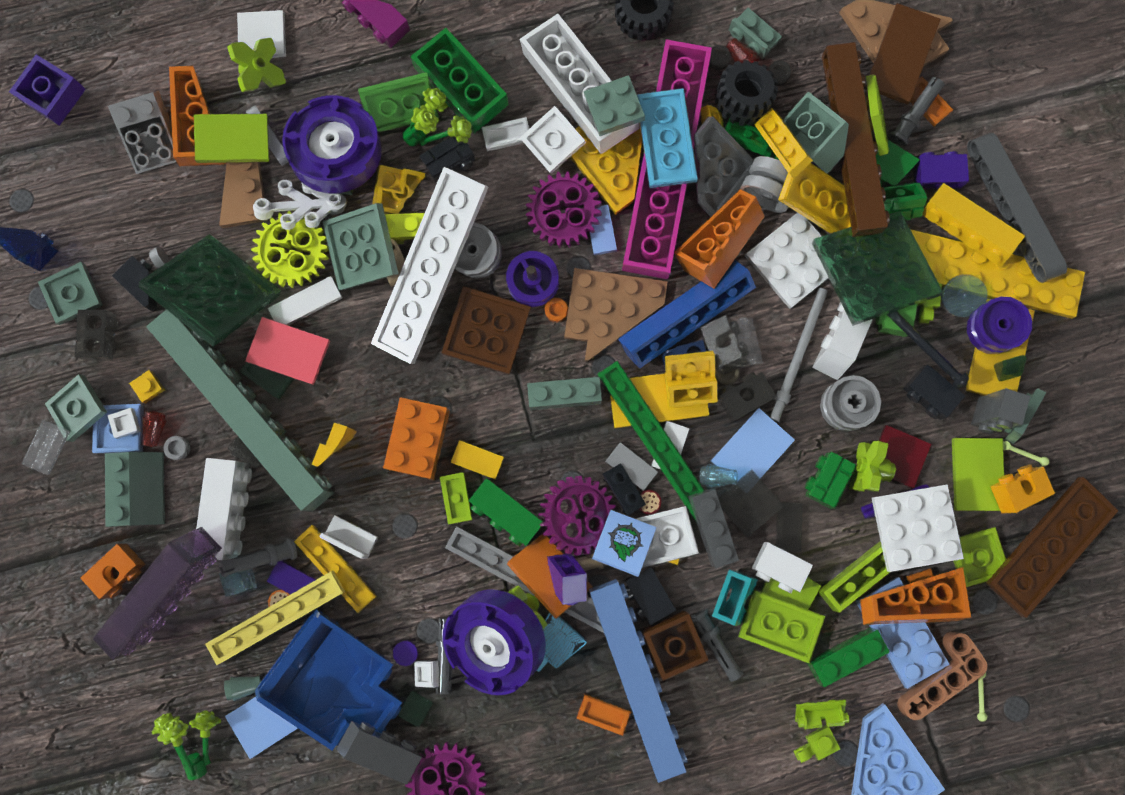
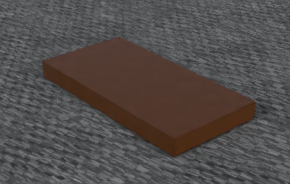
[864,3,941,105]

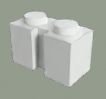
[752,542,813,593]

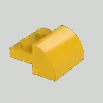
[665,351,718,407]

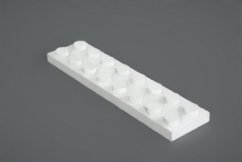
[371,167,489,364]

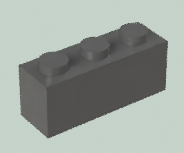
[971,388,1030,434]
[688,489,739,568]
[336,721,422,785]

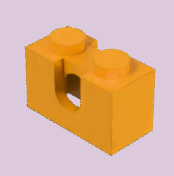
[990,465,1055,513]

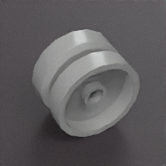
[740,156,788,213]
[455,222,502,279]
[820,375,881,432]

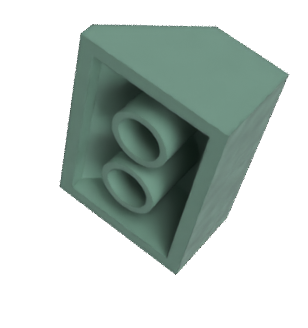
[783,91,849,174]
[105,452,165,527]

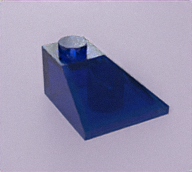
[0,227,59,271]

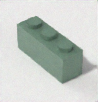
[527,377,602,410]

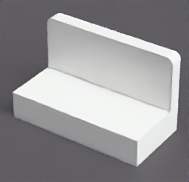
[320,515,378,559]

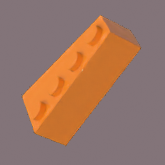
[169,66,227,166]
[674,189,765,289]
[860,567,971,625]

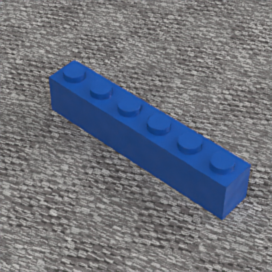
[618,260,756,368]

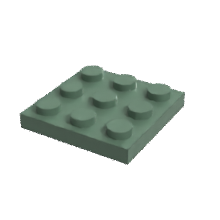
[323,203,399,290]

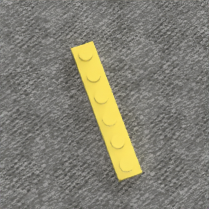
[205,571,345,665]

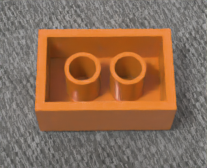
[383,397,450,480]

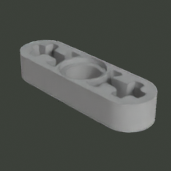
[246,105,288,166]

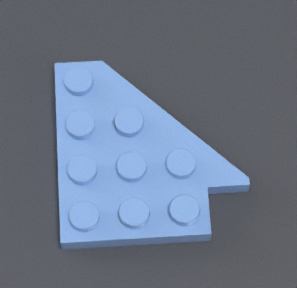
[851,703,945,795]

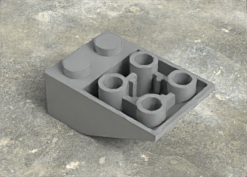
[108,90,176,174]

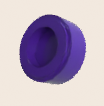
[393,640,419,666]

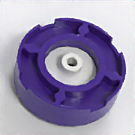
[282,95,382,194]
[443,589,546,695]

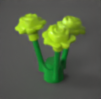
[402,88,472,147]
[151,710,221,780]

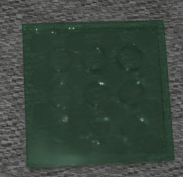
[812,211,943,326]
[139,234,281,347]

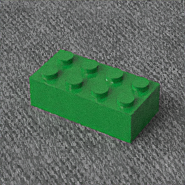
[411,27,509,134]

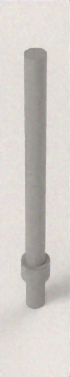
[770,288,828,422]

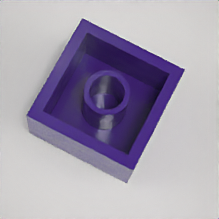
[9,54,86,126]

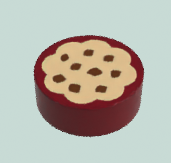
[639,490,661,514]

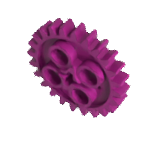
[526,171,602,248]
[539,476,616,555]
[405,741,487,795]

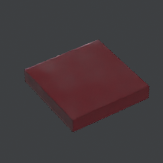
[878,425,931,489]

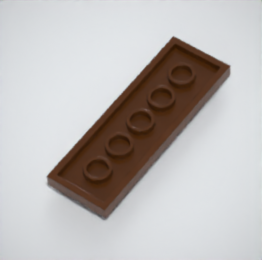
[986,477,1118,618]

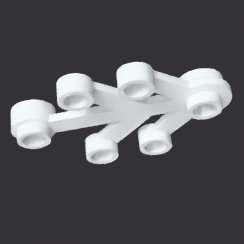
[253,180,347,230]

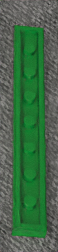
[597,361,705,523]

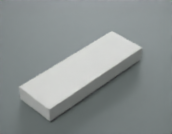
[268,276,343,326]

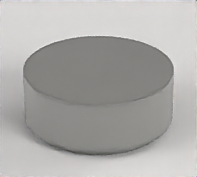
[149,246,171,271]
[164,436,190,460]

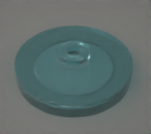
[942,274,987,317]

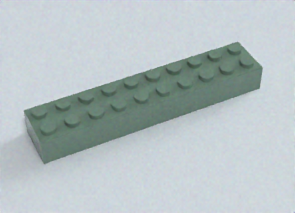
[146,308,334,512]

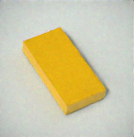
[451,440,504,480]

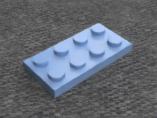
[855,577,950,689]

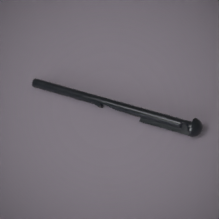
[824,247,969,388]

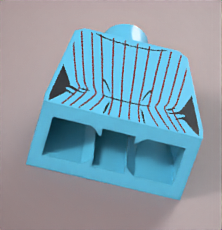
[537,612,587,672]

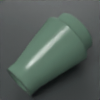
[224,676,262,702]

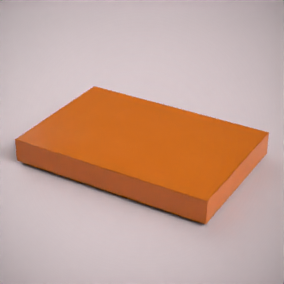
[507,534,593,619]

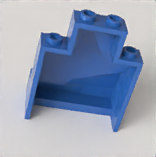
[255,608,402,751]

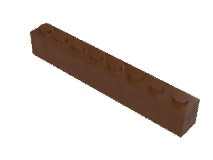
[822,42,890,237]

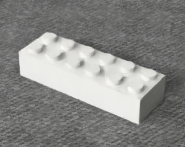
[520,14,640,154]

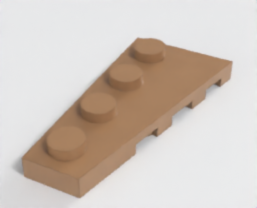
[219,162,268,228]

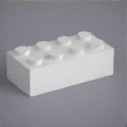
[192,458,252,560]

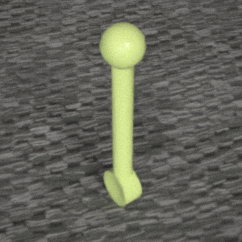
[1003,441,1049,466]
[977,673,987,722]

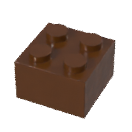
[640,611,708,681]

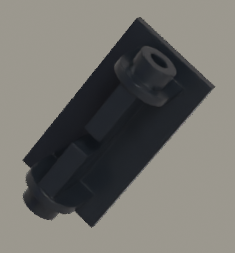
[602,463,646,516]

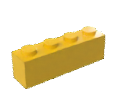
[922,183,1025,267]

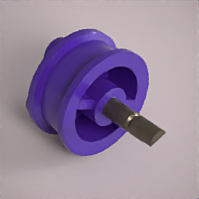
[506,251,559,307]

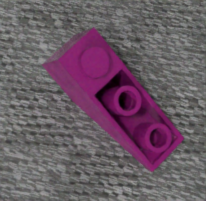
[342,0,410,49]

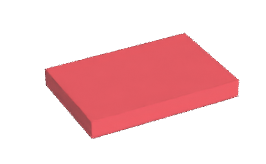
[245,317,330,385]

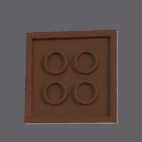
[441,286,531,375]

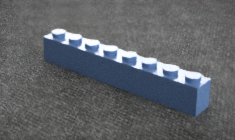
[589,579,688,783]

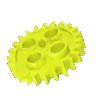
[251,211,329,288]

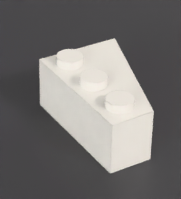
[812,291,878,380]

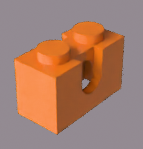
[81,543,145,599]

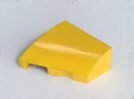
[372,165,425,214]
[312,423,357,467]

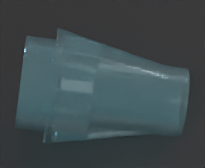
[700,464,738,488]

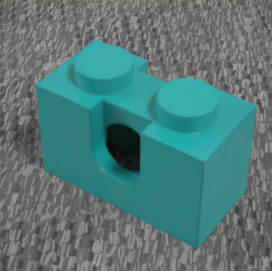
[712,570,758,626]

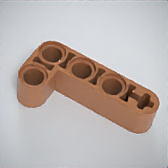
[897,631,987,720]

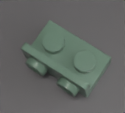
[728,8,782,60]

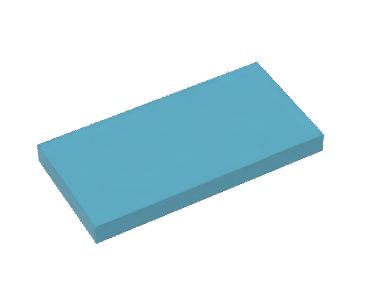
[637,88,698,188]

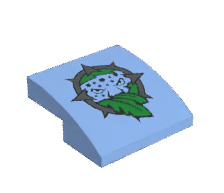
[592,510,656,577]

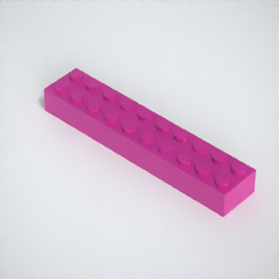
[622,39,712,279]

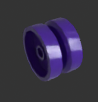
[967,296,1032,354]

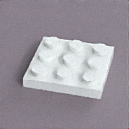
[745,212,840,309]
[872,485,964,572]

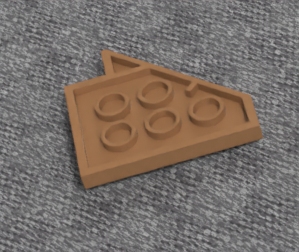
[839,0,953,67]
[564,268,668,362]

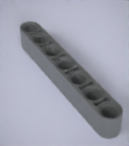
[967,133,1067,283]

